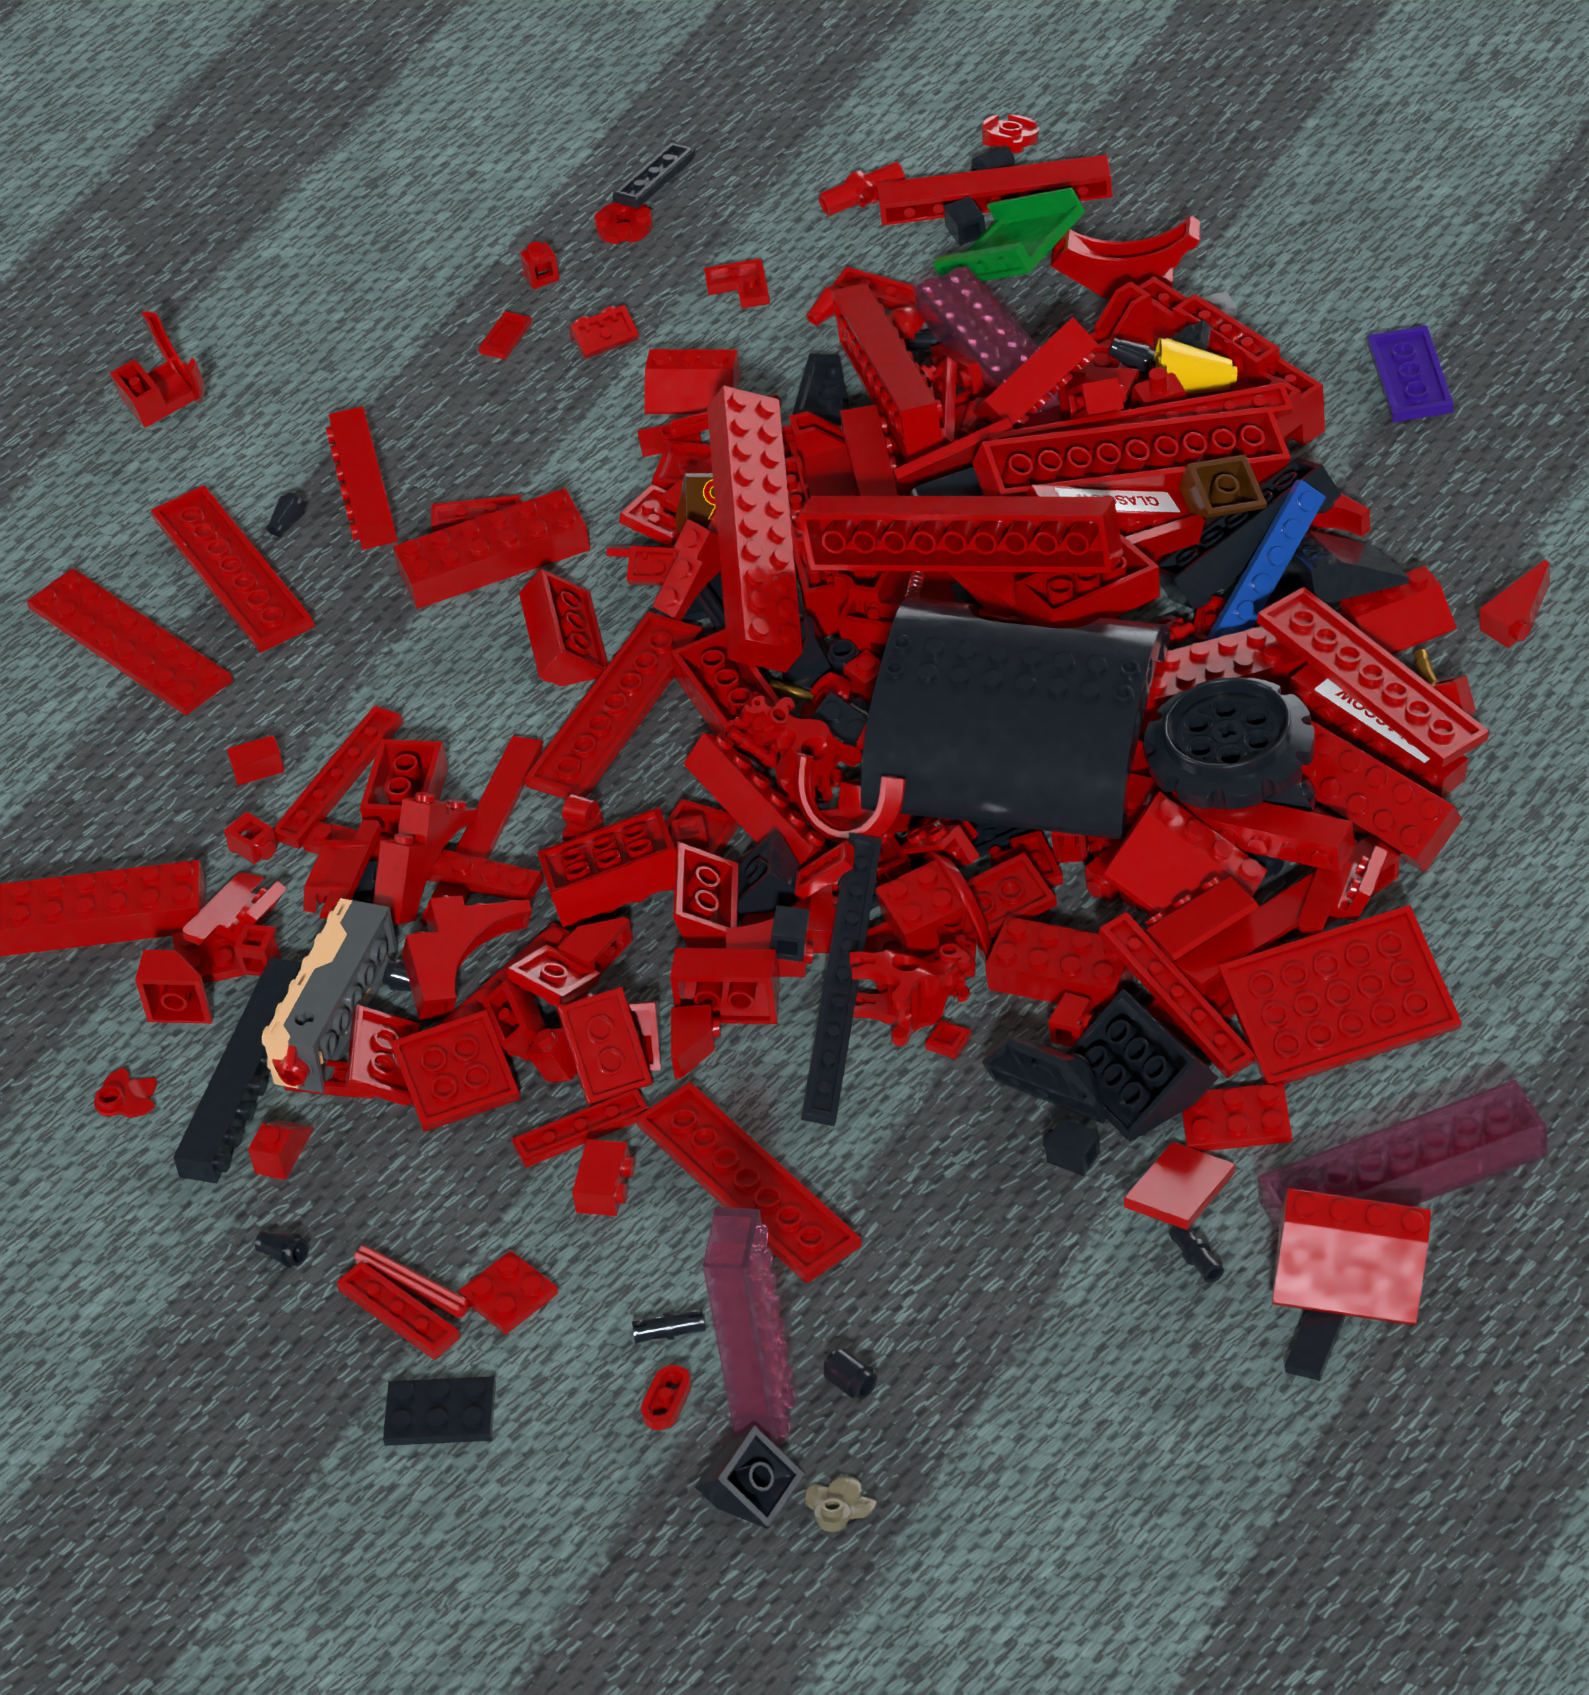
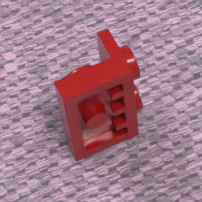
[569,305,639,360]
[900,824,980,866]

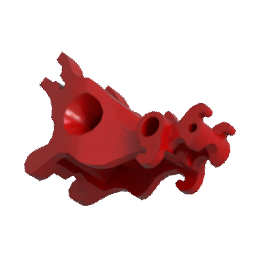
[733,696,863,814]
[849,935,976,1046]

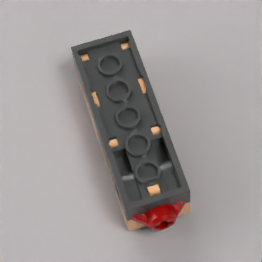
[262,898,398,1093]

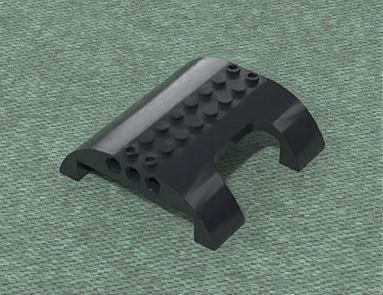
[861,597,1171,840]

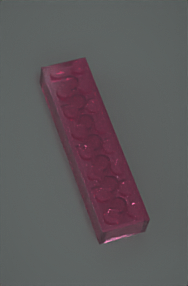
[913,267,1060,416]
[1258,1080,1547,1234]
[703,1207,796,1449]

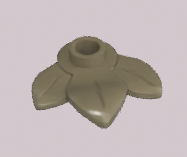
[805,1476,877,1532]

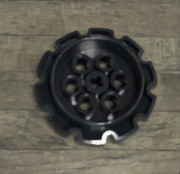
[1144,677,1316,810]

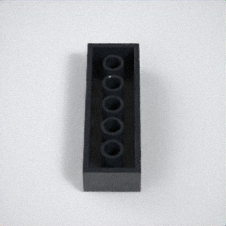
[1157,457,1342,609]

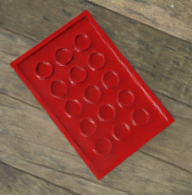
[1218,905,1462,1085]

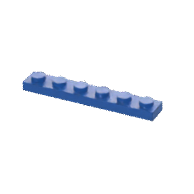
[1205,480,1326,641]

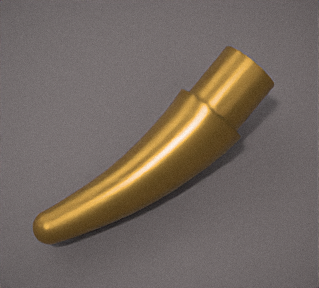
[1414,649,1437,683]
[769,679,814,700]

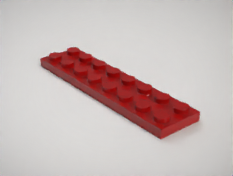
[151,485,315,653]
[27,568,233,715]
[1256,587,1489,768]
[524,612,704,800]
[636,1082,862,1284]

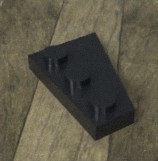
[793,353,850,424]

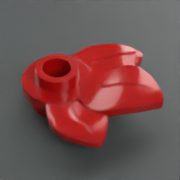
[94,1068,157,1118]

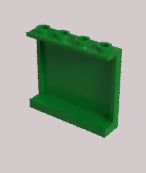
[932,187,1086,287]

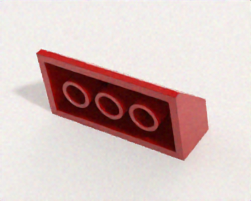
[519,569,608,686]

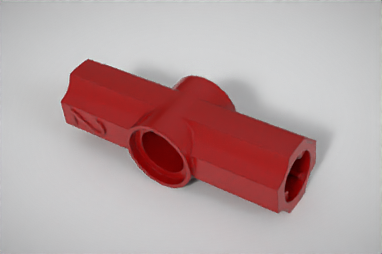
[818,162,906,216]

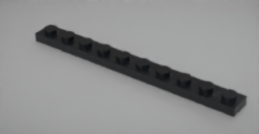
[801,832,882,1126]

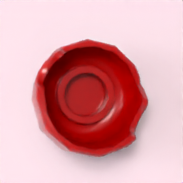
[887,306,925,340]

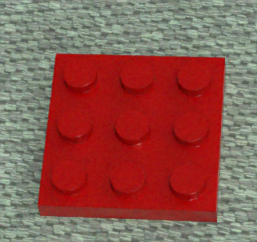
[390,1010,520,1132]

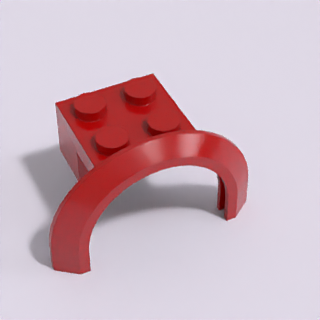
[110,311,205,428]
[794,753,910,843]
[875,851,993,963]

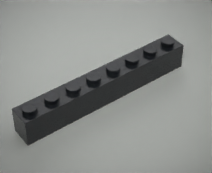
[173,957,302,1184]

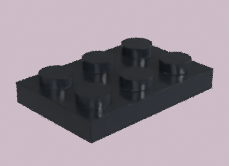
[383,1376,496,1446]

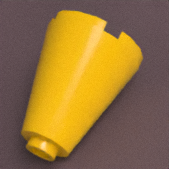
[1153,338,1237,396]

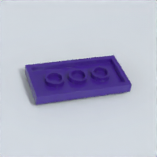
[1367,325,1454,423]

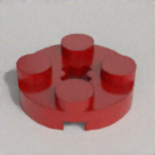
[982,115,1039,153]
[594,203,653,244]
[800,672,852,719]

